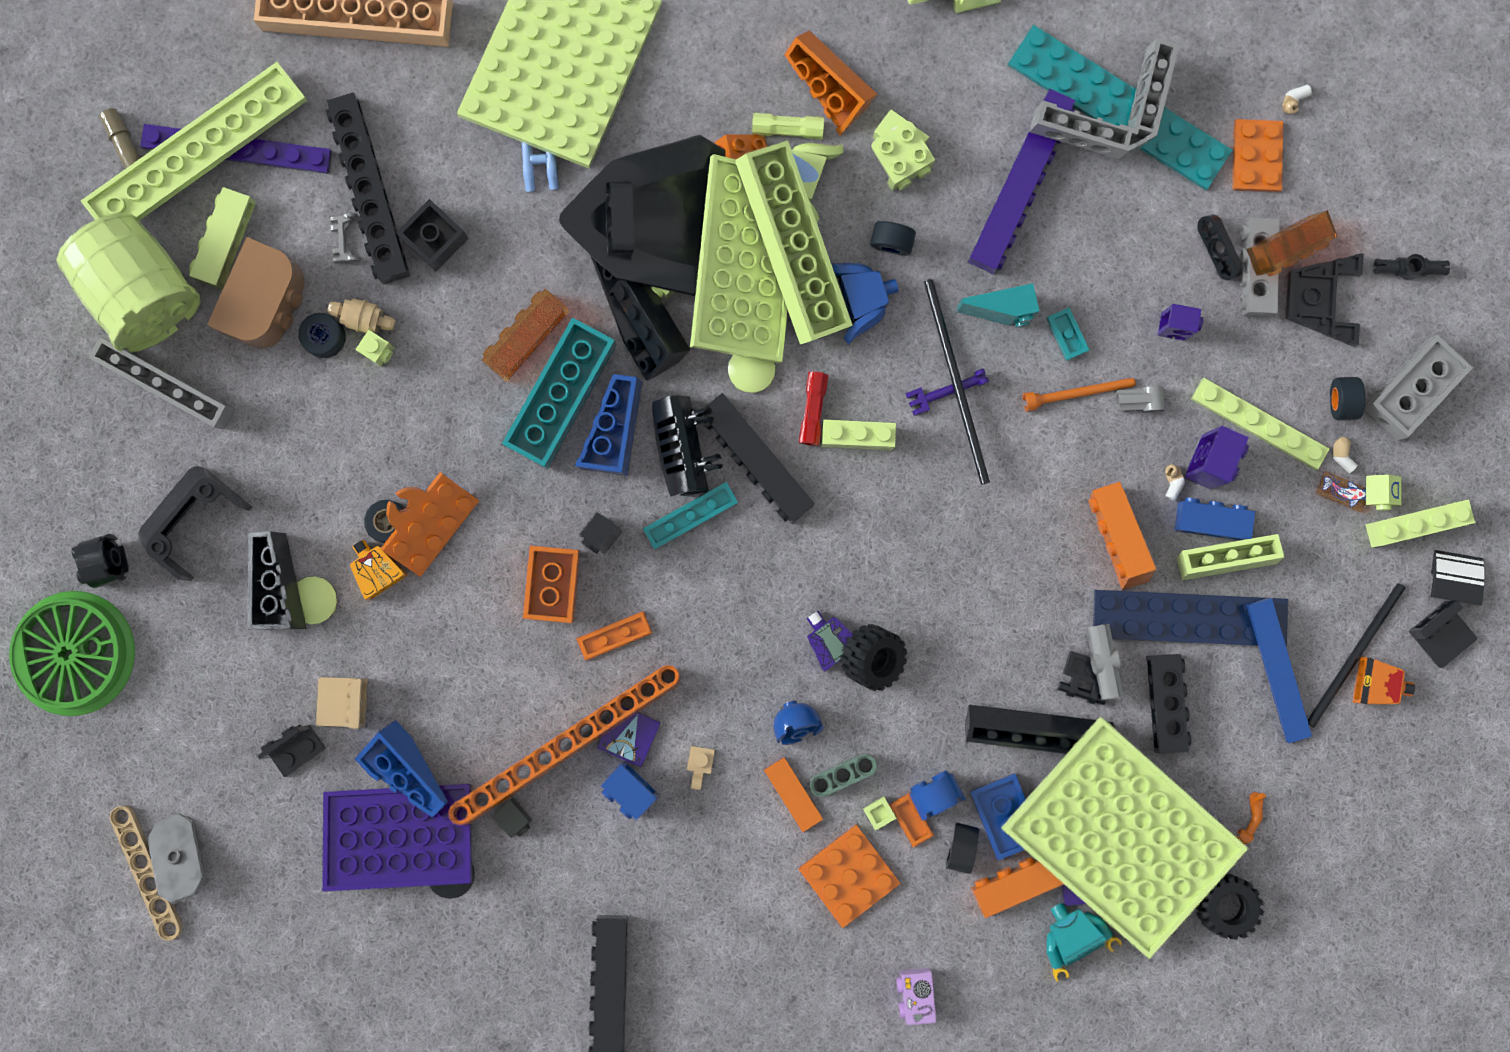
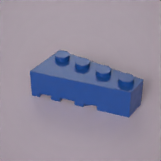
[575,374,642,476]

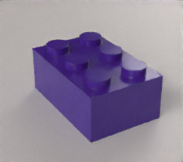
[1184,426,1249,489]

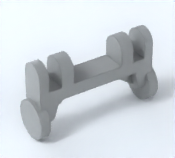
[330,213,360,263]

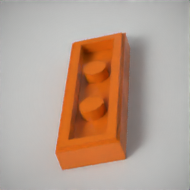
[576,611,652,661]
[764,757,823,832]

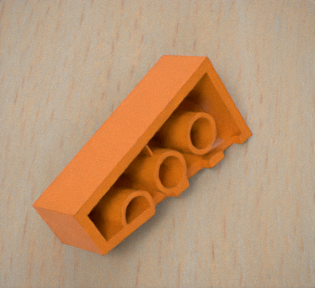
[784,30,877,136]

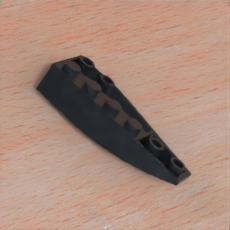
[590,255,691,381]

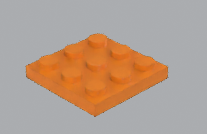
[798,824,901,928]

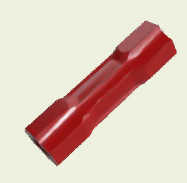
[798,371,829,446]

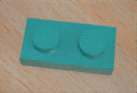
[1046,307,1089,361]

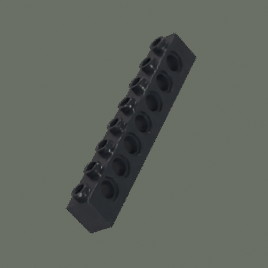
[325,92,410,284]

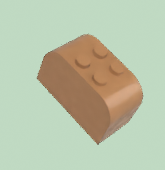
[207,237,305,349]

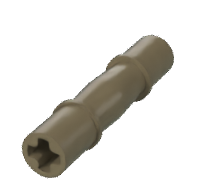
[99,108,140,169]

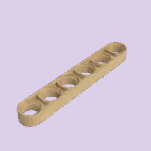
[110,805,183,941]

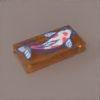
[1315,471,1366,513]

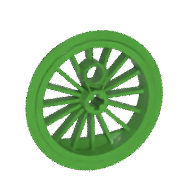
[9,591,135,716]

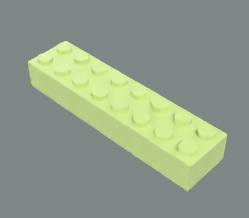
[735,140,853,344]

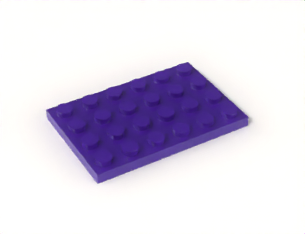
[322,784,472,892]

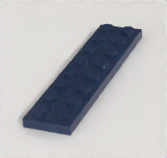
[1093,590,1288,647]

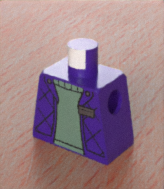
[806,611,852,672]

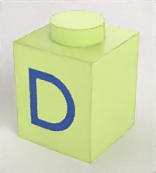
[1366,475,1401,510]

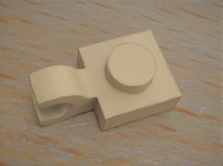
[687,746,715,790]

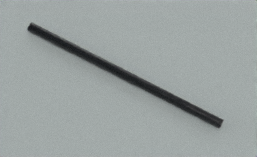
[924,279,990,485]

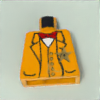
[350,539,408,600]

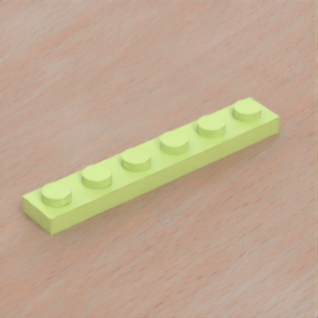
[1191,378,1329,470]

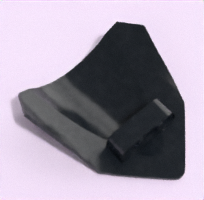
[559,134,726,296]

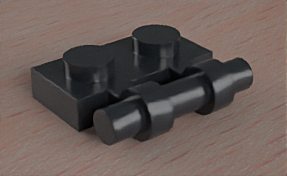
[1057,651,1107,706]

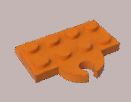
[381,472,479,577]

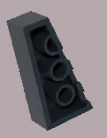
[248,531,307,630]

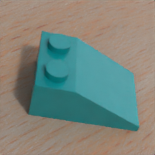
[956,283,1040,328]

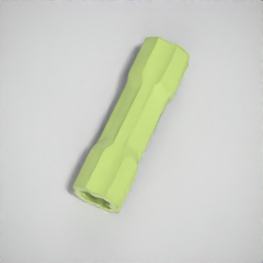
[752,113,824,139]

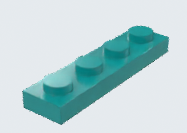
[643,482,738,550]

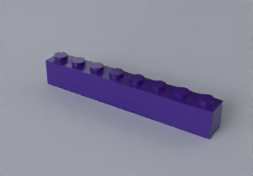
[967,89,1075,274]

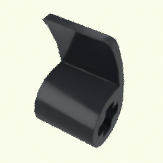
[946,823,979,874]

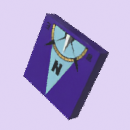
[597,706,661,767]

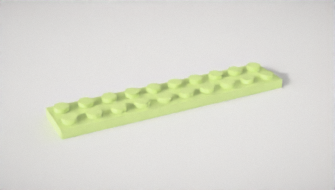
[81,62,307,220]

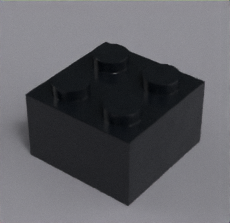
[396,199,469,272]

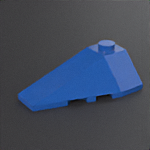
[355,720,448,817]

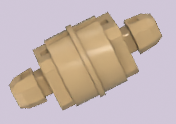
[327,298,396,333]

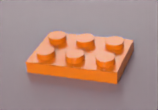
[1233,119,1283,192]

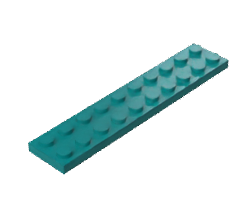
[1007,25,1232,190]

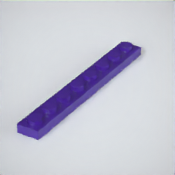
[140,124,332,174]

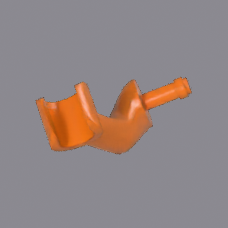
[1235,792,1266,845]

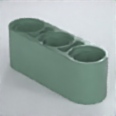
[809,753,877,797]

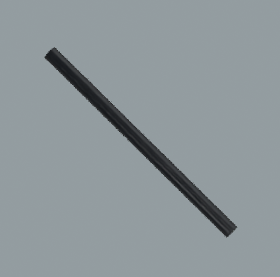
[1307,583,1406,728]

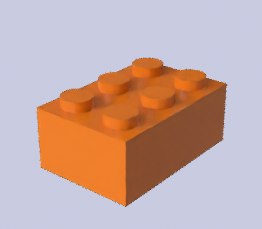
[523,546,581,623]

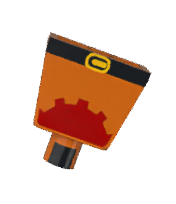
[1353,657,1415,704]

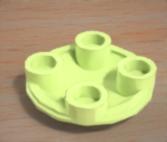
[728,355,775,393]
[297,576,337,624]

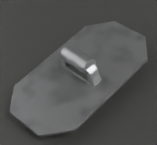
[147,814,205,904]

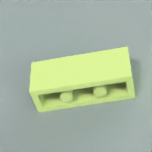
[821,420,896,450]

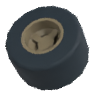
[364,500,405,543]

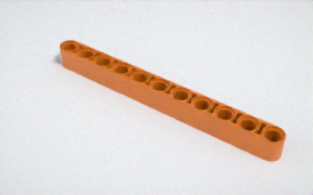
[449,665,680,825]

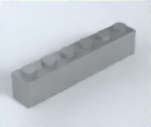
[88,337,236,429]

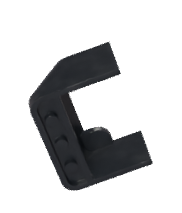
[138,466,252,581]

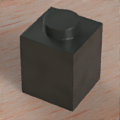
[491,798,532,838]

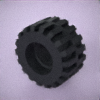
[841,624,907,691]
[1196,873,1264,940]

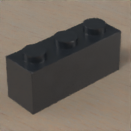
[579,511,622,554]

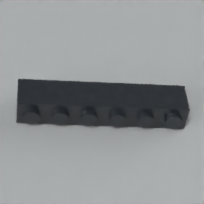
[703,393,815,524]
[965,704,1115,754]
[588,915,628,1052]

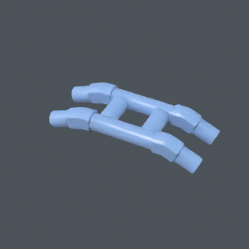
[521,142,559,192]

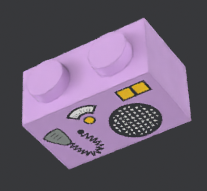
[896,968,936,1025]

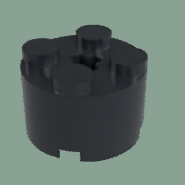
[71,534,129,588]

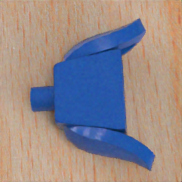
[831,263,898,345]

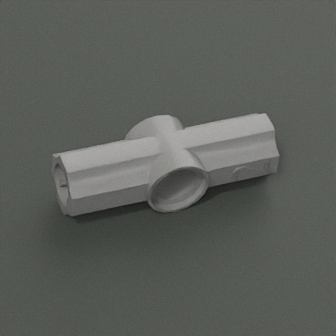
[1087,624,1124,700]

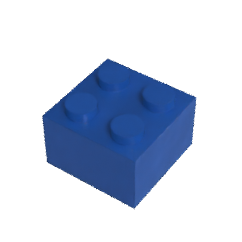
[601,761,659,820]

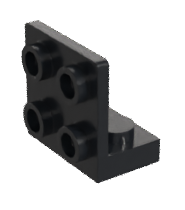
[1408,600,1477,668]
[257,724,326,777]

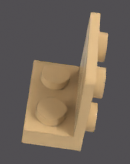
[316,677,368,729]

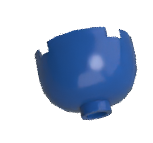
[773,701,823,745]

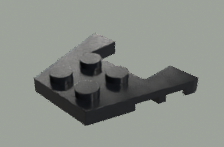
[1286,253,1364,347]

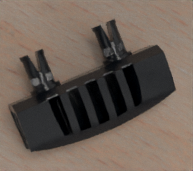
[652,395,723,497]

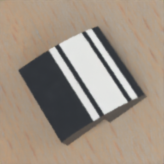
[1430,550,1484,605]

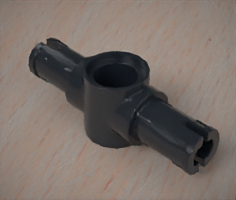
[1373,254,1450,280]

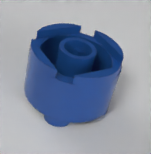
[909,770,966,821]

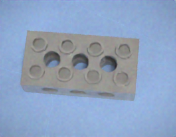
[1364,335,1473,441]

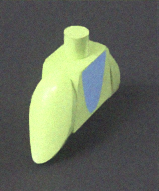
[791,143,843,222]

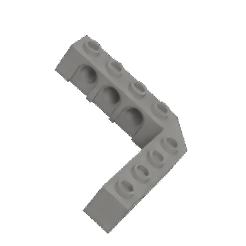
[1029,38,1180,159]

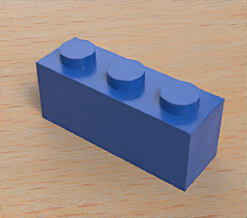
[1174,498,1255,541]

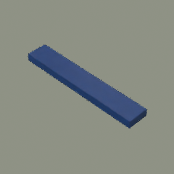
[1246,598,1312,743]

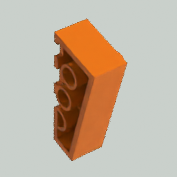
[1088,482,1156,591]

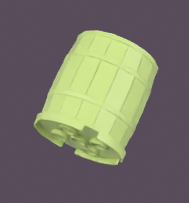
[56,213,201,353]

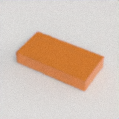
[889,793,934,848]

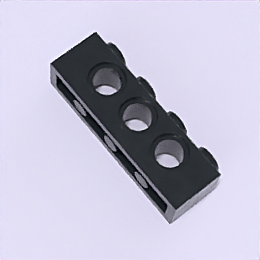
[1146,654,1192,754]

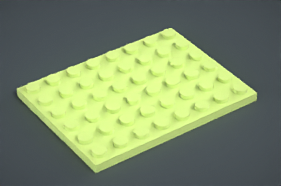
[457,0,662,169]
[1001,717,1248,959]

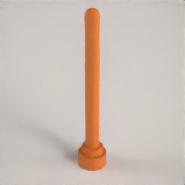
[1022,378,1136,412]

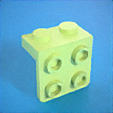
[871,121,935,191]

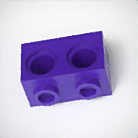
[1157,304,1203,341]

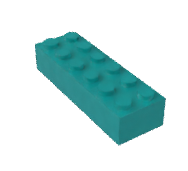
[502,317,617,470]

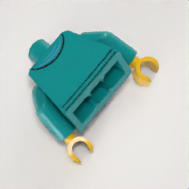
[1046,903,1122,982]

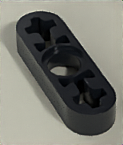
[1197,214,1243,280]

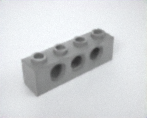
[1239,218,1280,317]

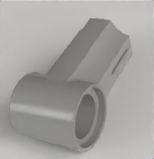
[1116,386,1165,413]

